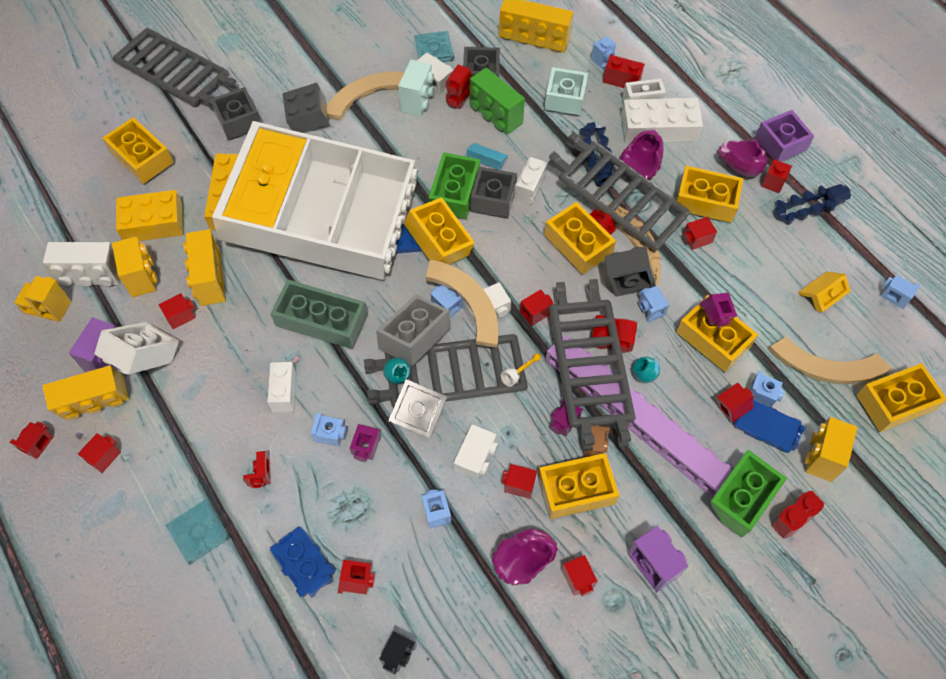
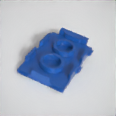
[734,400,805,453]
[270,526,335,598]

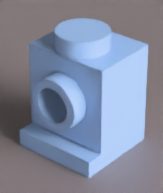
[591,36,616,69]
[881,275,921,309]
[431,285,463,317]
[639,286,669,323]
[749,371,785,407]
[311,413,347,446]
[421,490,452,529]

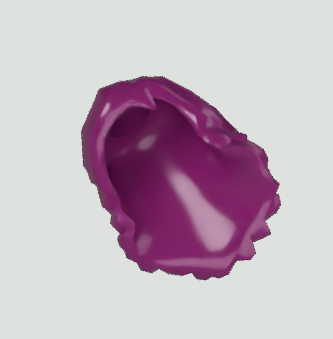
[620,130,664,180]
[717,139,768,177]
[492,529,558,586]

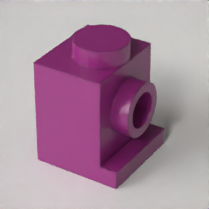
[699,292,737,328]
[549,397,583,437]
[349,424,381,462]

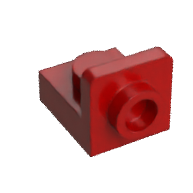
[590,209,616,235]
[243,451,271,488]

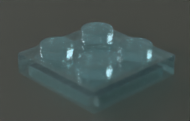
[414,31,454,62]
[165,499,231,565]

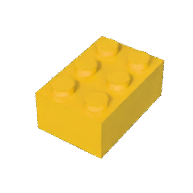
[102,117,174,184]
[674,165,744,223]
[116,190,184,241]
[404,197,475,265]
[544,202,616,275]
[183,229,226,306]
[676,295,759,373]
[856,363,946,433]
[42,365,129,420]
[538,453,620,520]

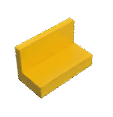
[799,271,851,312]

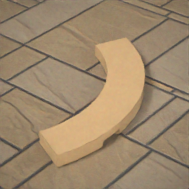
[326,71,405,120]
[608,202,661,287]
[426,259,498,348]
[768,336,892,384]

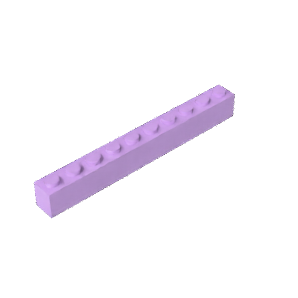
[546,335,733,498]

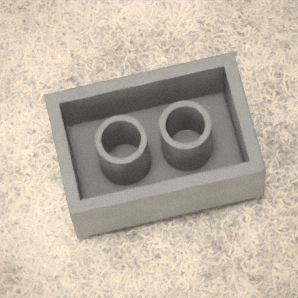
[376,294,451,366]

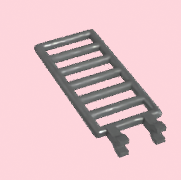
[112,28,239,111]
[548,131,690,251]
[363,334,528,408]

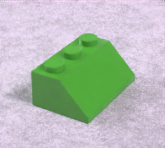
[710,450,787,538]

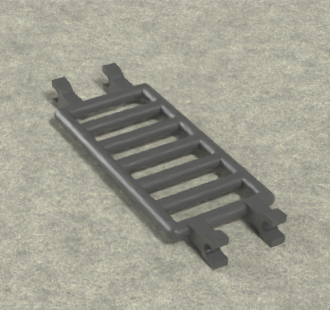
[549,279,636,451]

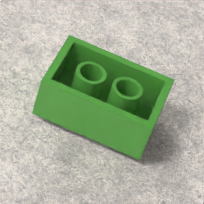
[470,68,525,135]
[428,152,481,219]

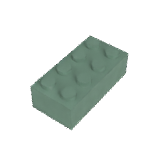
[270,279,368,349]

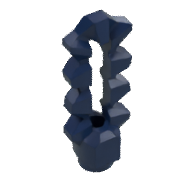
[579,122,614,186]
[774,183,851,225]

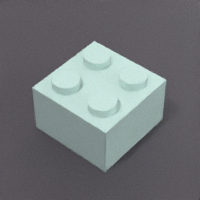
[398,60,435,116]
[544,67,588,115]

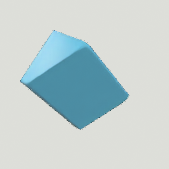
[467,143,508,170]

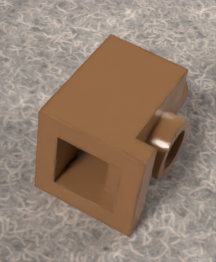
[583,426,610,458]

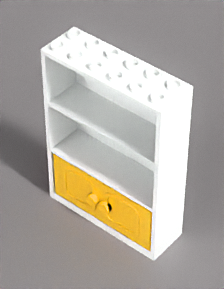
[212,121,418,280]

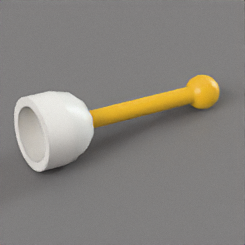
[500,353,541,387]

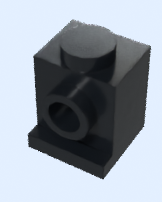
[379,631,417,675]

